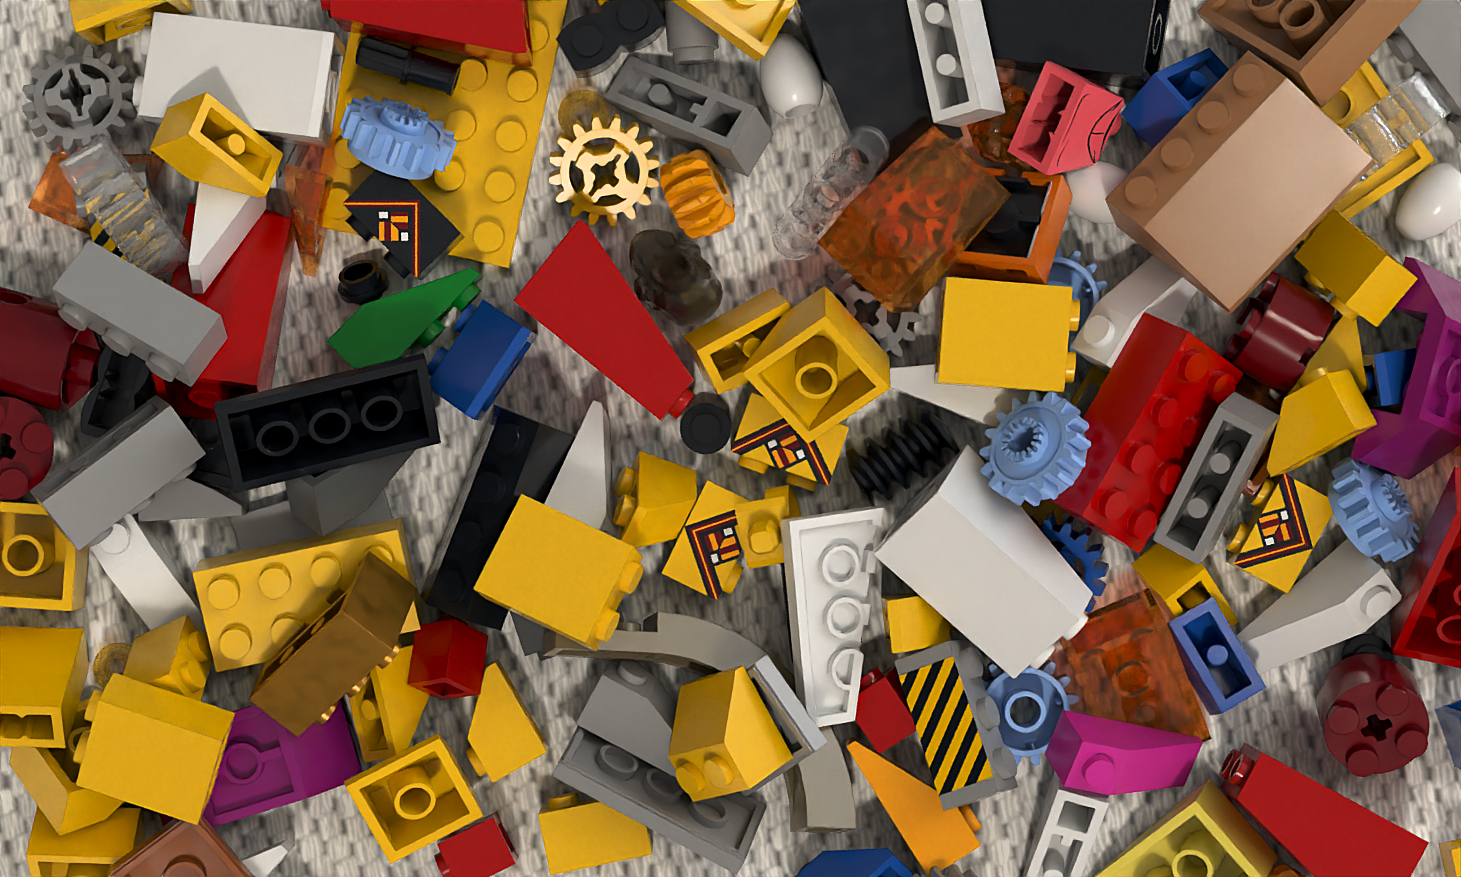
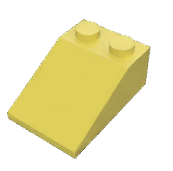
[1093,779,1278,877]

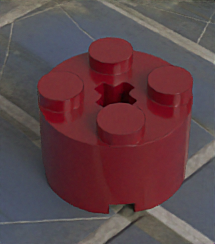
[1221,271,1335,395]
[0,395,54,501]
[1316,653,1430,777]

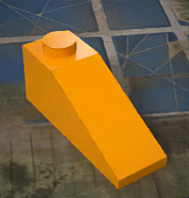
[844,737,982,877]

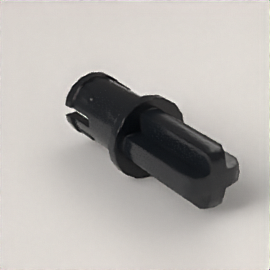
[356,36,461,96]

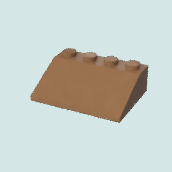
[1197,0,1422,109]
[1105,50,1374,314]

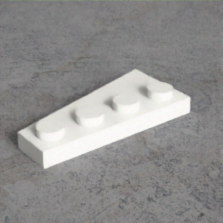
[781,506,884,727]

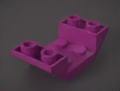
[1350,257,1461,480]
[159,698,363,827]

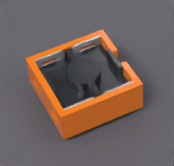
[937,166,1073,285]

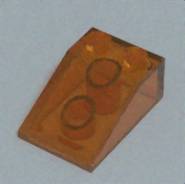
[817,125,1011,313]
[1058,588,1212,742]

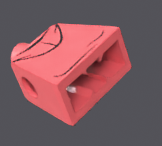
[1007,61,1124,175]

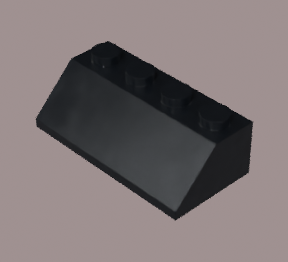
[213,352,441,493]
[420,404,576,631]

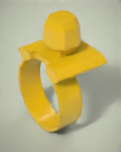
[734,484,802,569]

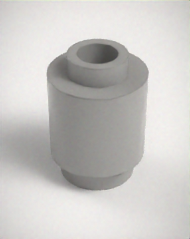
[664,0,719,65]

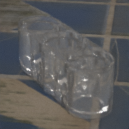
[1341,70,1451,199]
[772,126,889,261]
[59,133,191,280]

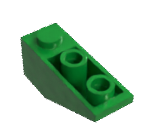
[326,267,483,369]

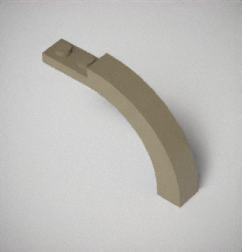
[542,612,856,833]

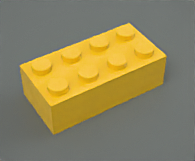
[0,500,89,611]
[192,517,424,672]

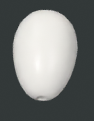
[760,33,823,119]
[1057,160,1129,224]
[1395,163,1461,241]

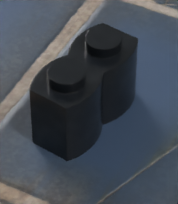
[556,0,666,78]
[80,344,155,438]

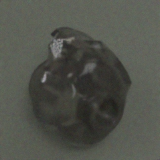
[629,229,723,327]

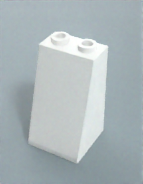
[133,12,346,149]
[873,445,1093,679]

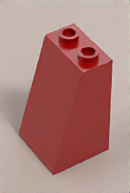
[320,0,533,67]
[151,203,295,421]
[513,219,696,421]
[1219,743,1429,877]

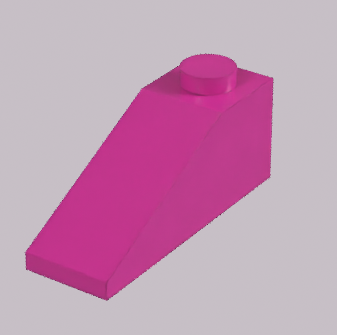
[1044,710,1203,795]

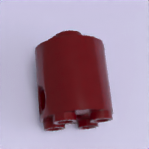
[0,287,103,413]

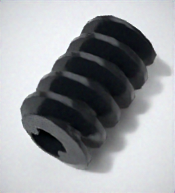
[846,405,960,506]

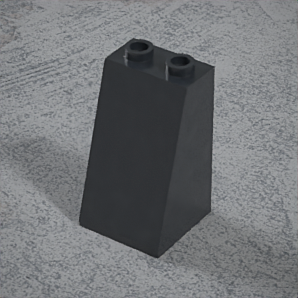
[793,0,963,184]
[981,0,1171,91]

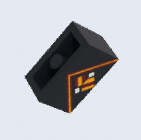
[342,170,465,281]

